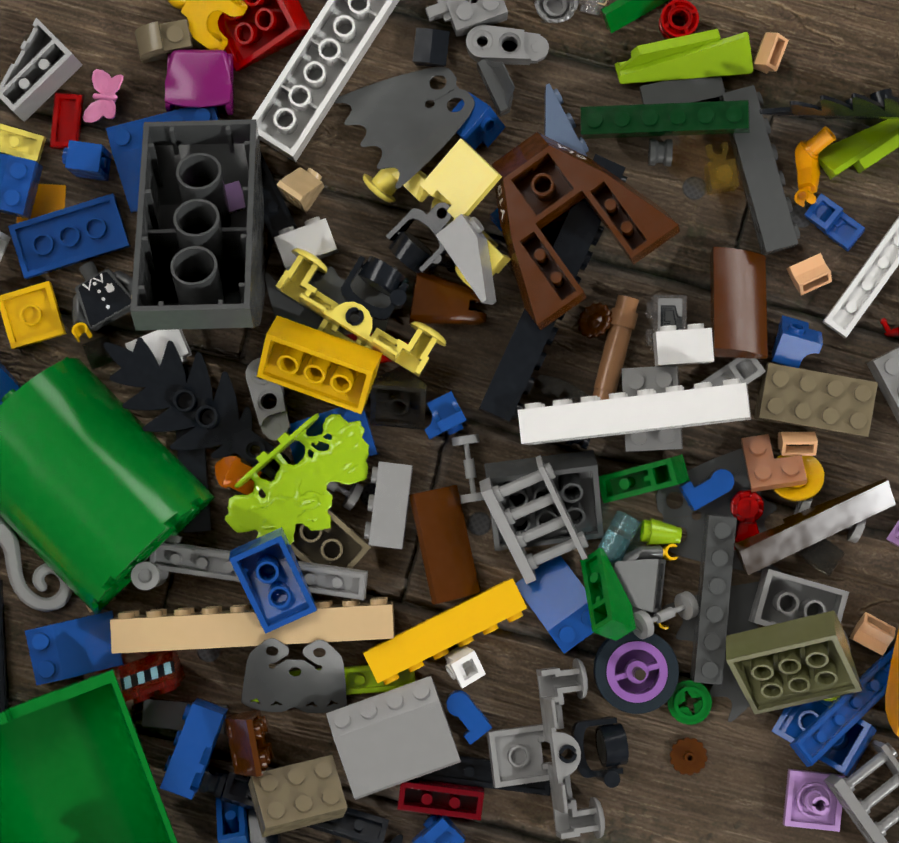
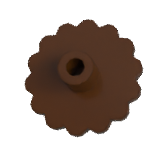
[577,302,612,339]
[669,737,708,776]

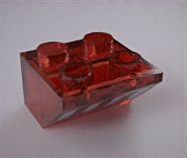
[119,650,186,704]

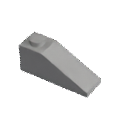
[436,214,497,305]

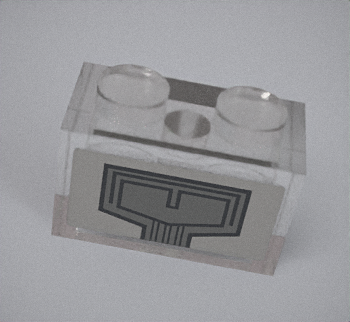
[645,295,687,352]

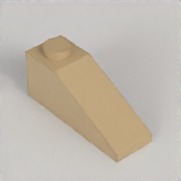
[277,167,325,213]

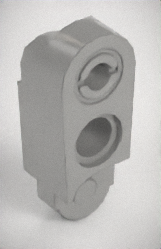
[466,25,549,65]
[246,358,291,441]

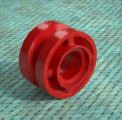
[658,0,699,39]

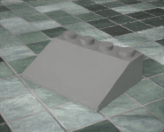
[326,676,461,800]

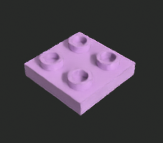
[783,769,845,832]

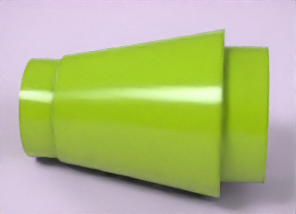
[640,518,682,545]

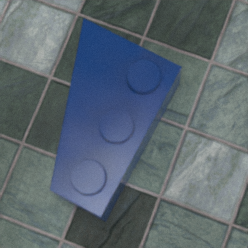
[160,698,228,800]

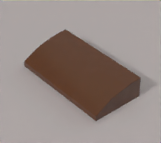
[710,247,768,359]
[409,485,480,605]

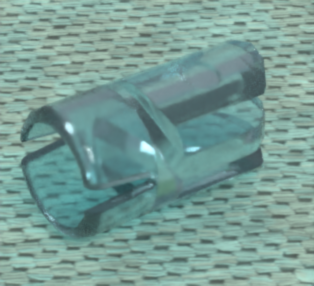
[597,511,641,563]

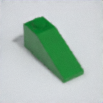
[599,454,690,504]
[580,548,636,641]

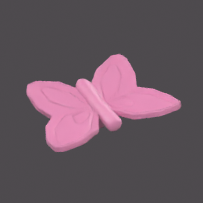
[83,69,124,123]

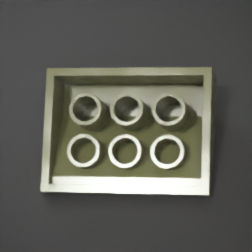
[726,610,862,715]

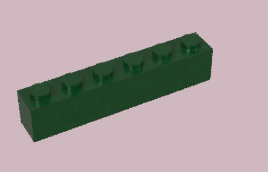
[581,100,750,139]

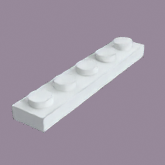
[822,216,899,338]

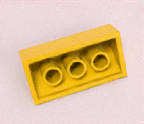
[257,315,382,414]

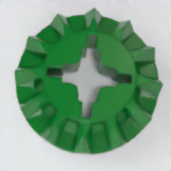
[668,680,712,725]

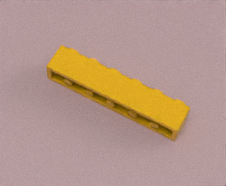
[362,578,527,685]

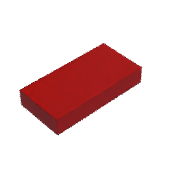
[50,93,84,149]

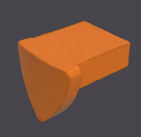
[215,456,262,495]

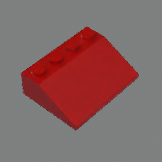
[218,0,311,71]

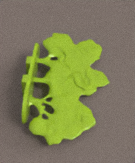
[224,413,369,545]

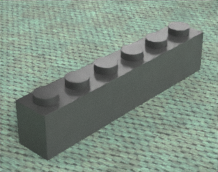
[719,85,800,255]
[690,515,737,685]

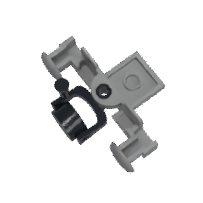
[487,658,629,839]

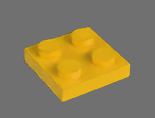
[0,281,66,350]

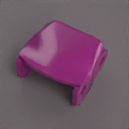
[165,50,234,115]

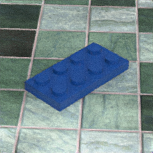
[8,193,131,279]

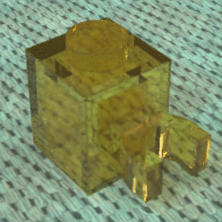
[703,142,739,195]

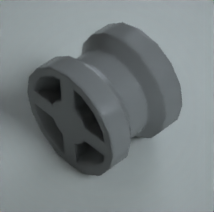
[648,138,673,167]

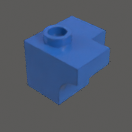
[451,92,505,150]
[772,315,823,368]
[424,391,467,440]
[412,814,465,843]

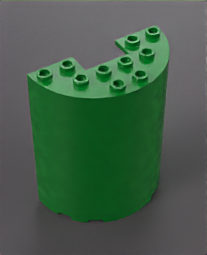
[0,357,215,615]
[0,669,178,843]

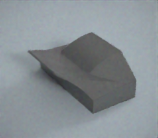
[477,59,515,117]

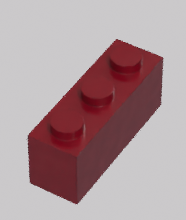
[397,779,484,820]

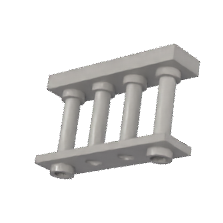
[479,455,589,584]
[824,740,899,843]

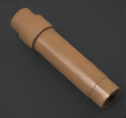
[592,295,639,400]

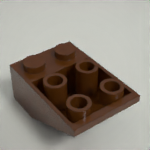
[225,710,273,777]

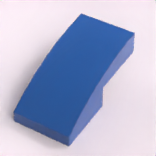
[804,193,865,252]

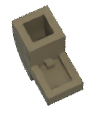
[135,19,193,63]

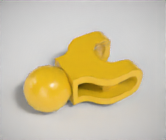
[167,0,248,50]

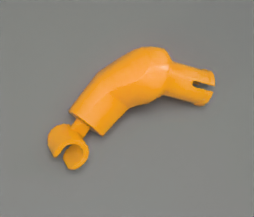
[794,126,836,207]

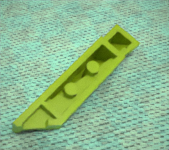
[615,29,753,84]
[818,119,899,180]

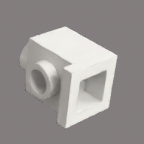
[444,646,486,688]

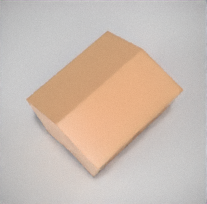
[753,32,789,74]
[787,253,832,295]
[778,432,818,456]
[849,612,896,656]

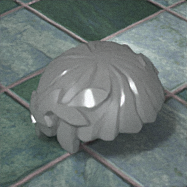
[534,0,578,23]

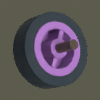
[593,631,679,714]

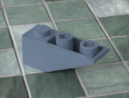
[544,83,589,156]

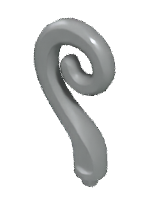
[0,516,73,612]

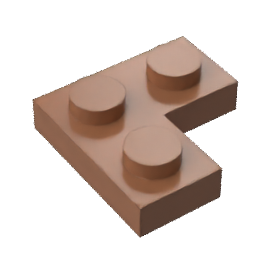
[741,434,807,492]

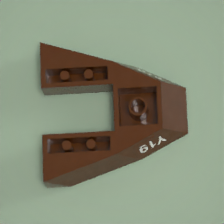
[492,132,680,330]

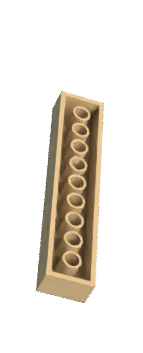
[110,597,395,654]

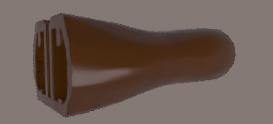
[409,272,487,325]

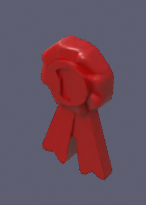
[730,490,764,550]

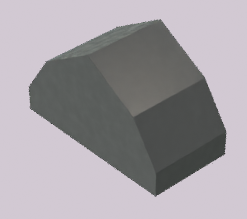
[130,119,266,330]

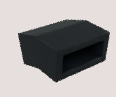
[413,28,450,67]

